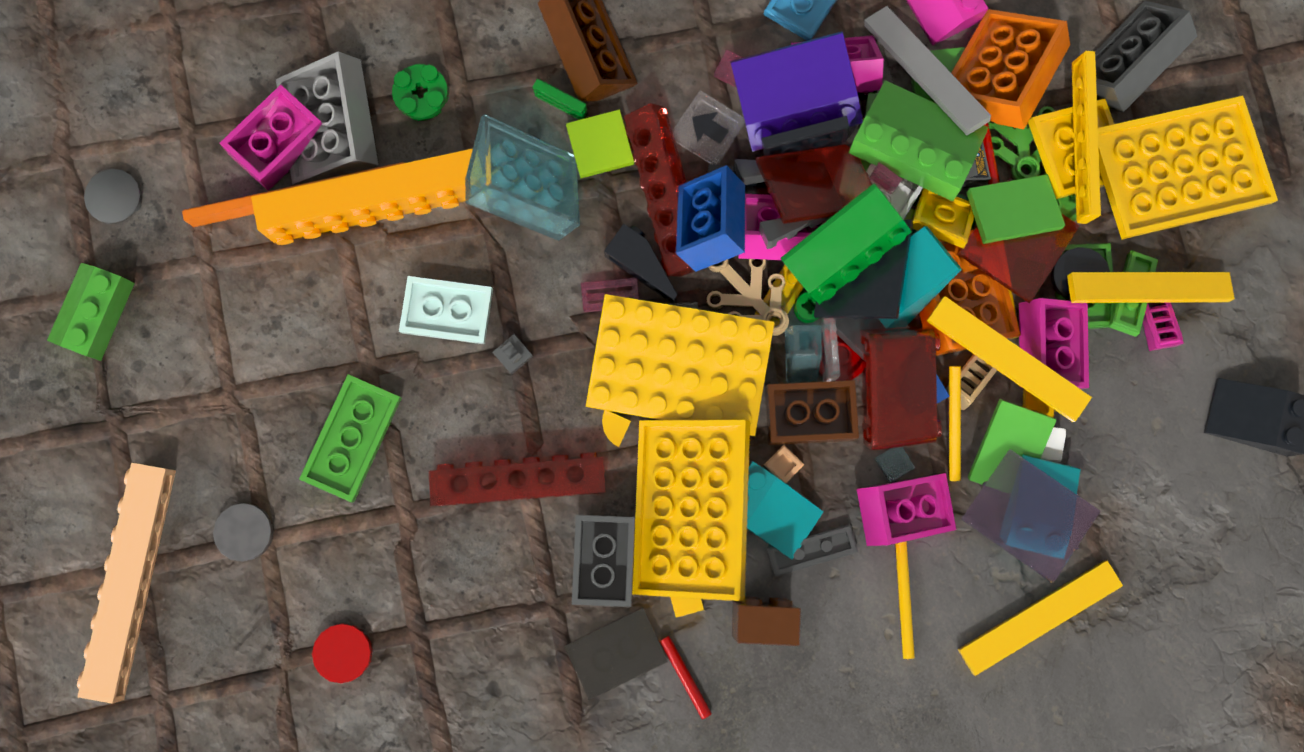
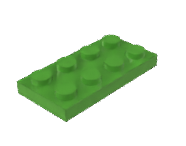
[299,374,402,503]

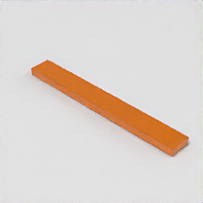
[182,162,404,227]

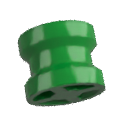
[793,292,818,324]

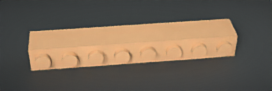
[77,463,176,704]

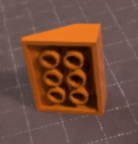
[951,9,1070,129]
[919,229,1021,357]

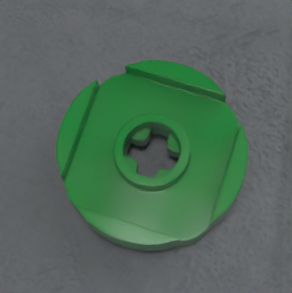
[392,64,449,121]

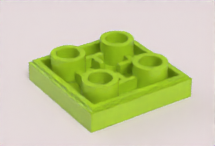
[566,110,634,179]

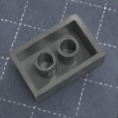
[572,515,635,607]

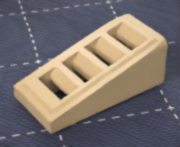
[945,354,997,410]

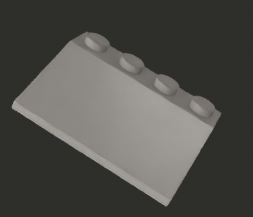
[276,52,378,185]

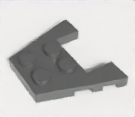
[734,159,842,249]

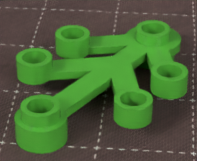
[988,106,1055,180]

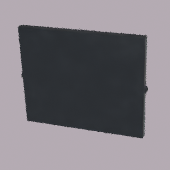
[814,219,913,320]

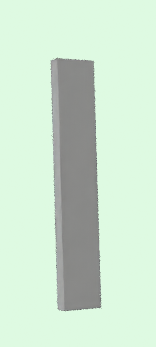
[864,6,991,136]

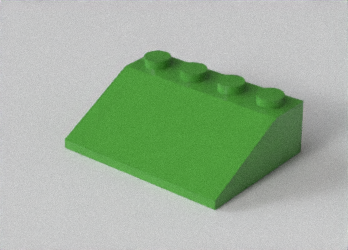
[849,80,989,201]

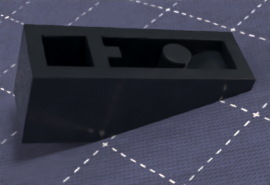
[604,224,677,305]

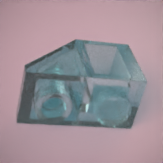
[785,325,822,383]

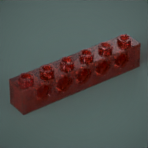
[624,103,695,277]
[429,452,607,507]

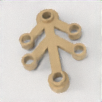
[707,259,789,336]

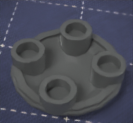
[84,169,142,224]

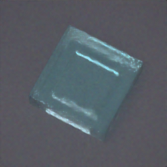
[874,443,915,483]

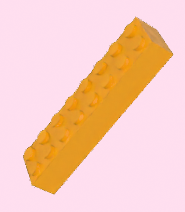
[251,147,492,245]

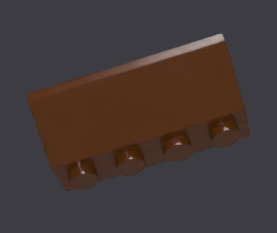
[537,0,638,101]

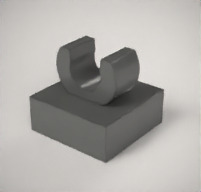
[492,334,533,375]

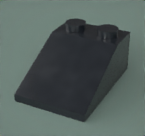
[1204,378,1304,457]

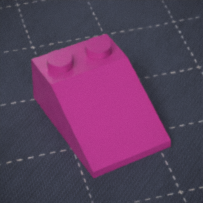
[220,85,322,191]
[857,473,956,546]

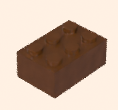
[765,380,859,445]
[732,596,801,646]

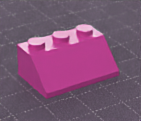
[906,0,988,46]
[791,36,884,94]
[738,194,826,260]
[1019,298,1089,389]

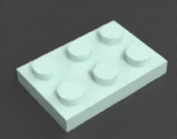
[399,276,493,344]

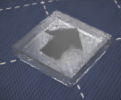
[670,90,745,165]
[819,318,840,382]

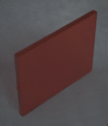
[756,144,872,224]
[958,178,1080,303]

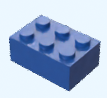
[676,165,745,272]

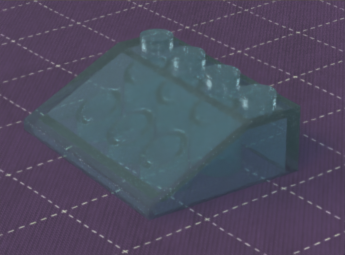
[465,114,580,241]

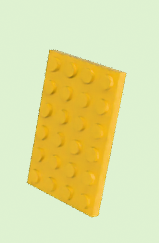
[1098,96,1278,240]
[586,294,775,436]
[632,420,750,601]

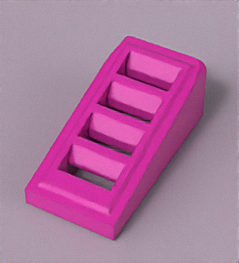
[1143,302,1184,351]

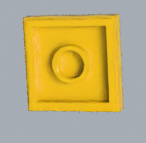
[912,188,974,249]

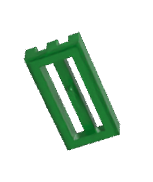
[532,79,587,120]

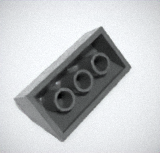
[1071,1,1197,112]

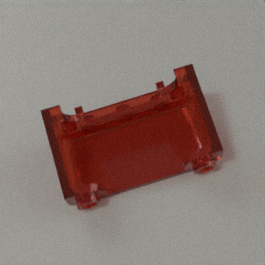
[860,327,942,450]

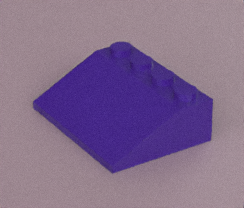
[730,32,863,152]

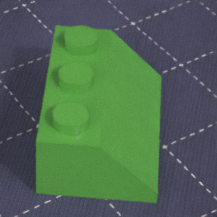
[47,263,135,361]

